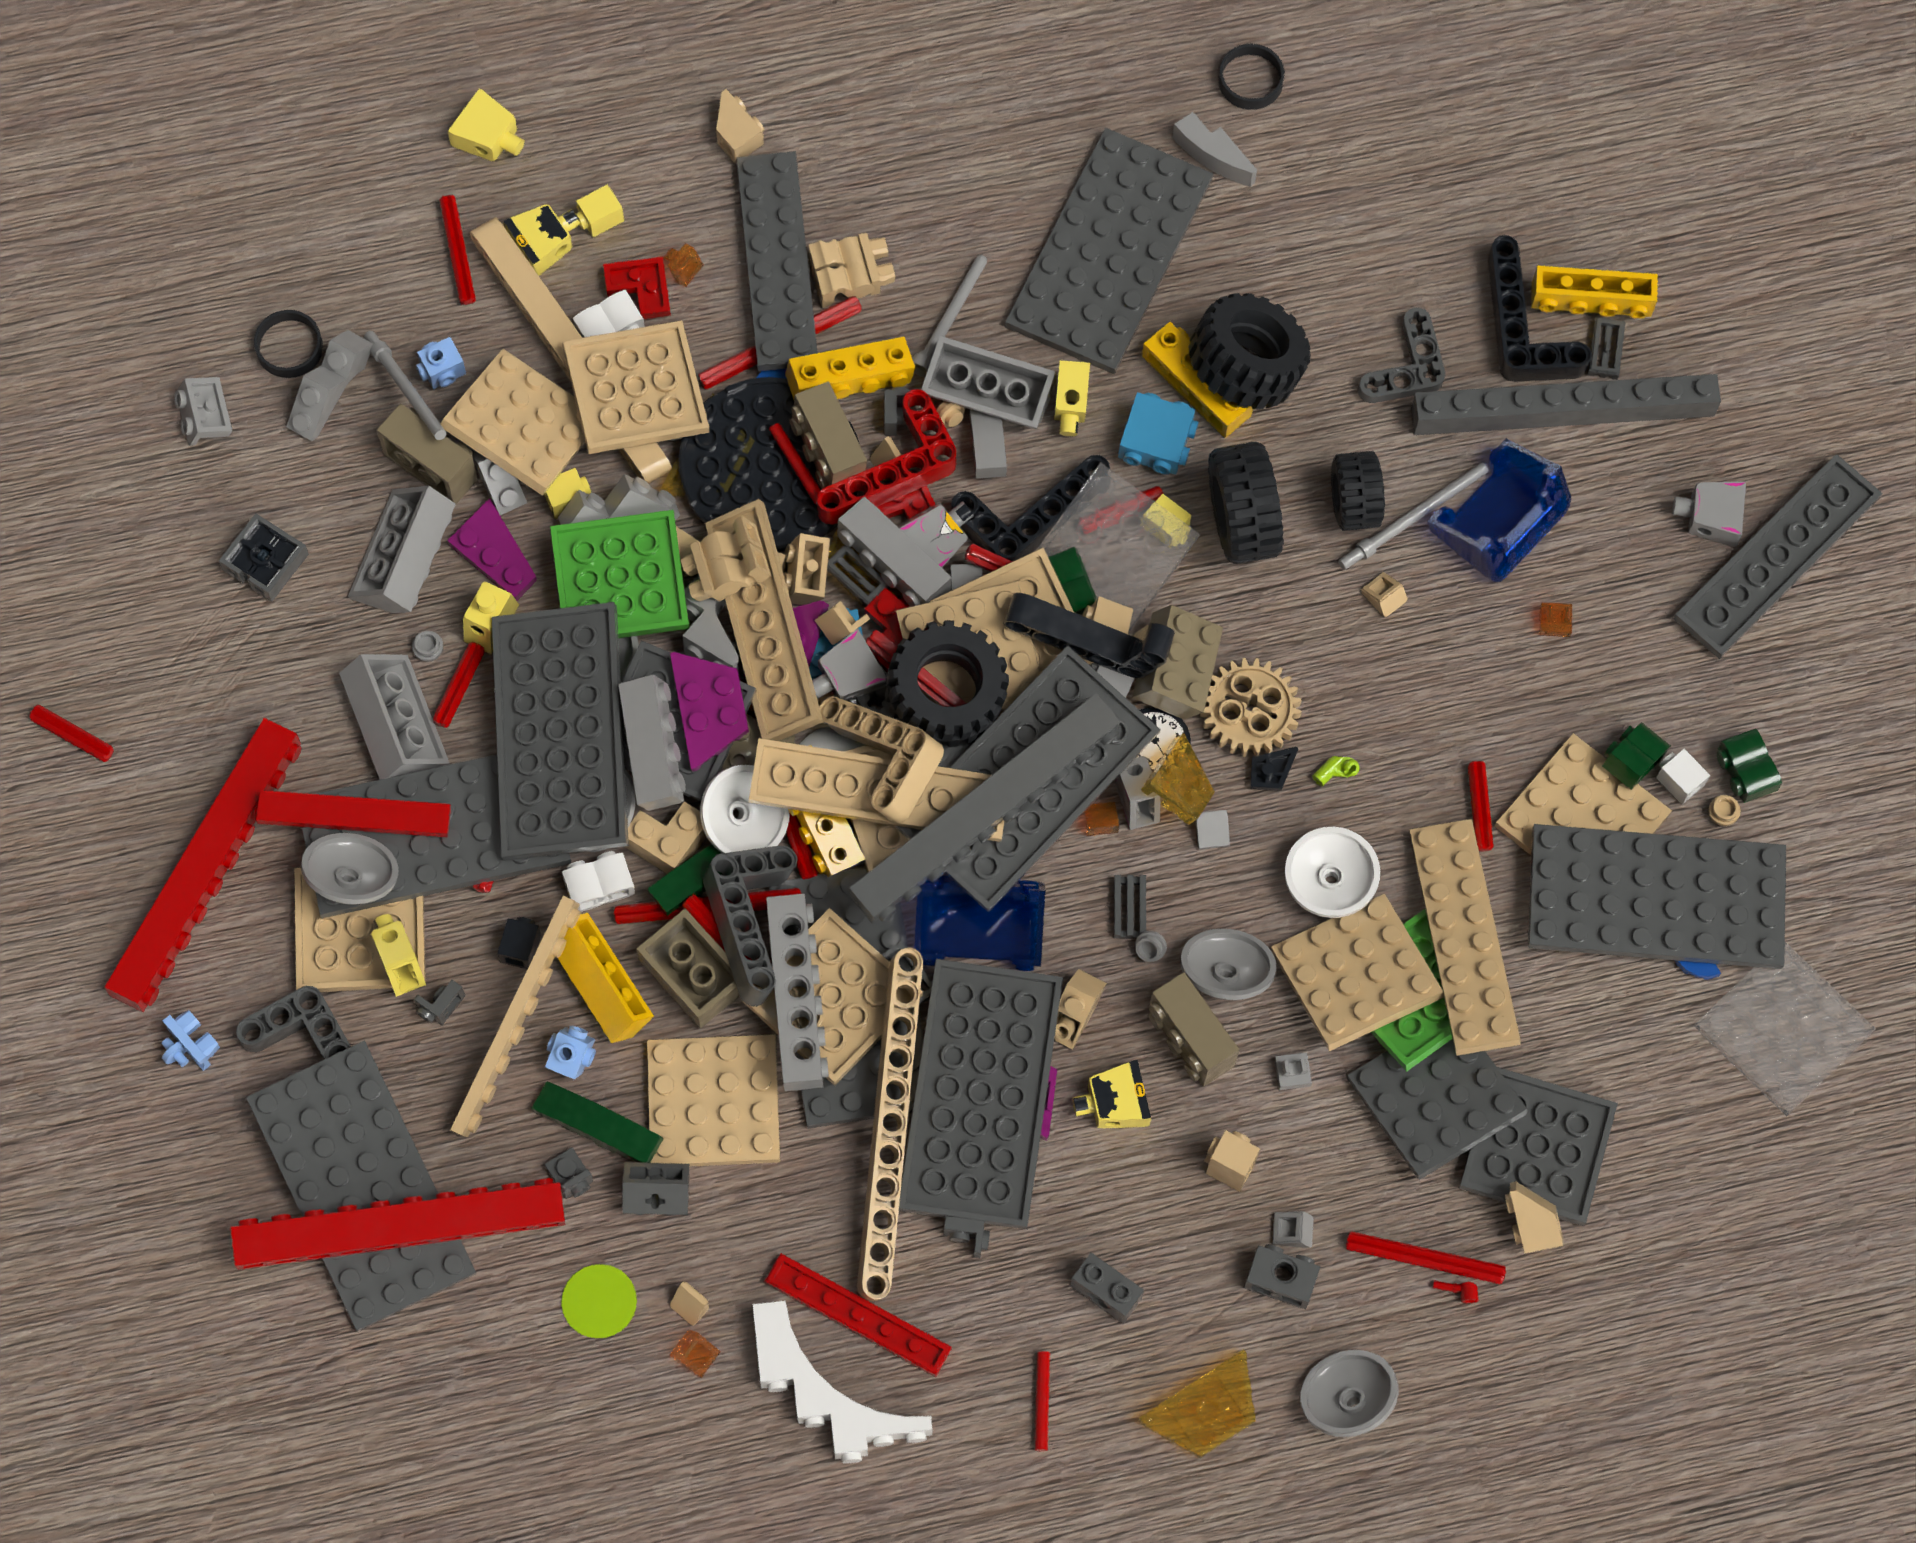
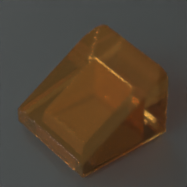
[1084,802,1120,836]
[670,1330,721,1378]

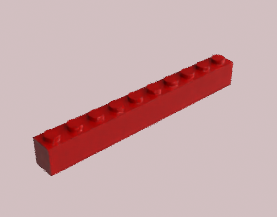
[105,718,302,1012]
[231,1178,566,1270]

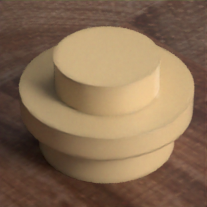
[937,401,965,428]
[1708,795,1741,826]

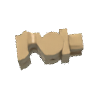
[808,233,895,309]
[681,516,771,602]

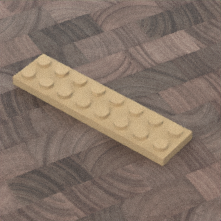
[705,499,823,741]
[748,738,1004,842]
[1410,819,1520,1056]

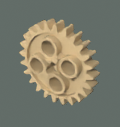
[1200,658,1301,757]

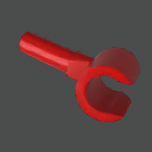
[1433,1280,1479,1303]

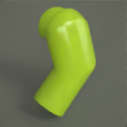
[1312,756,1360,787]

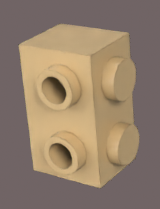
[784,533,830,605]
[1204,1131,1260,1192]

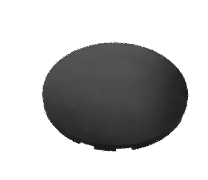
[679,377,860,552]

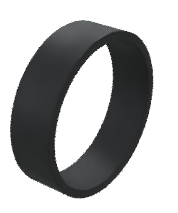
[1218,44,1285,110]
[254,310,323,378]

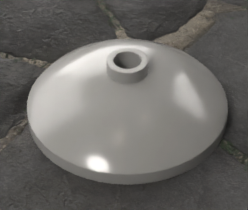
[301,833,398,905]
[1180,929,1276,1000]
[1300,1350,1399,1437]

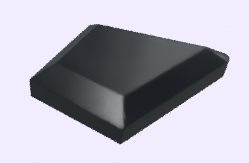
[1250,747,1298,791]

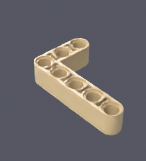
[819,696,944,824]

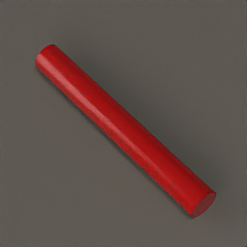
[769,423,820,505]
[1035,1351,1050,1452]

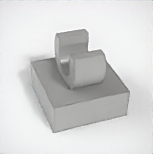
[1274,1052,1312,1090]

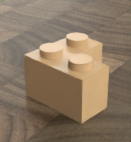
[624,801,707,874]

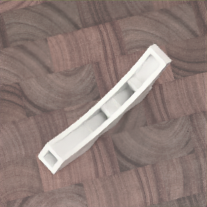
[753,1301,932,1463]

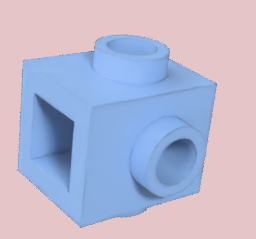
[416,337,466,389]
[545,1026,596,1079]

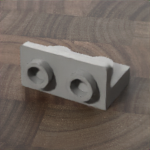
[174,377,232,446]

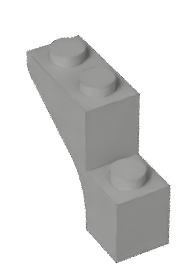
[286,330,373,441]
[461,441,527,515]
[558,474,680,525]
[683,574,740,675]

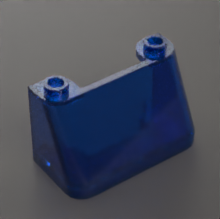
[1427,438,1571,582]
[914,875,1046,971]

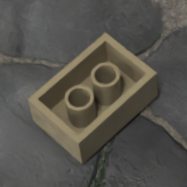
[790,381,867,489]
[377,403,478,504]
[1132,605,1223,720]
[636,909,739,1029]
[1148,972,1240,1087]

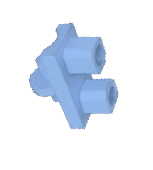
[162,1010,220,1071]

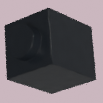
[497,917,541,969]

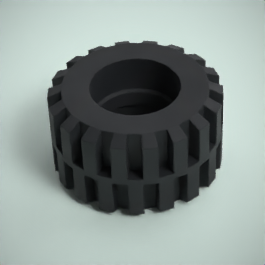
[1331,451,1385,531]

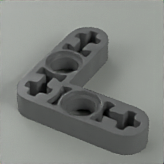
[1358,308,1445,403]

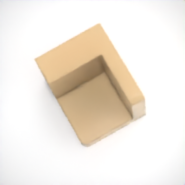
[815,601,870,645]

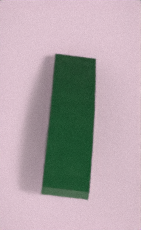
[647,845,725,916]
[531,1081,663,1163]

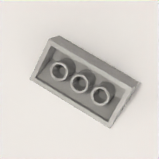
[921,336,1056,430]
[348,486,456,613]
[339,654,450,780]

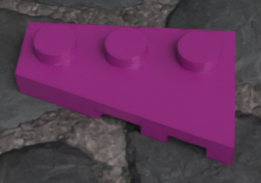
[447,498,537,601]

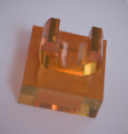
[664,243,704,287]
[1539,602,1572,637]

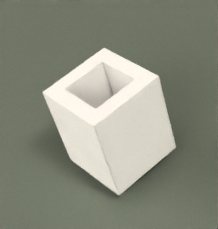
[1656,749,1710,805]

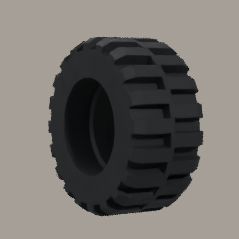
[1189,293,1311,409]
[1208,441,1284,564]
[885,620,1009,747]

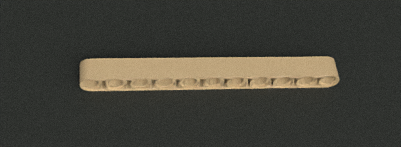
[469,217,672,484]
[857,948,923,1302]

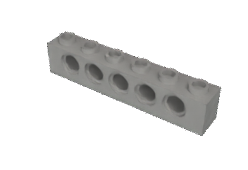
[766,894,829,1091]

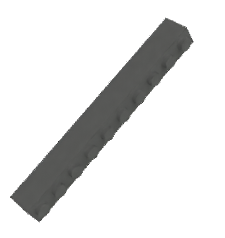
[1411,374,1721,435]
[848,693,1121,924]

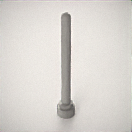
[912,255,987,378]

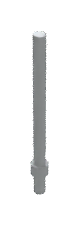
[364,331,446,440]
[1338,462,1489,570]

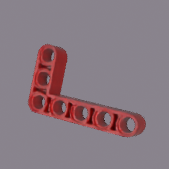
[817,389,957,525]

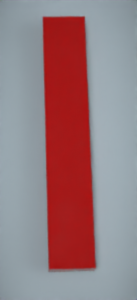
[256,790,451,838]
[765,1253,952,1377]

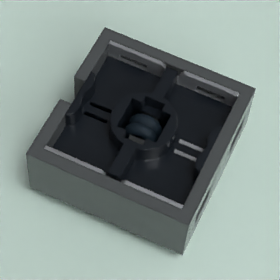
[219,513,309,602]

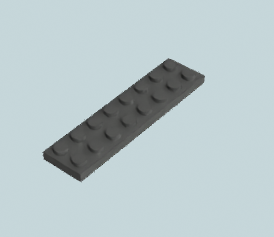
[737,151,818,371]
[1673,454,1883,659]

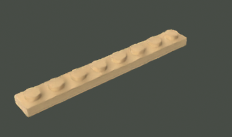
[450,895,581,1137]

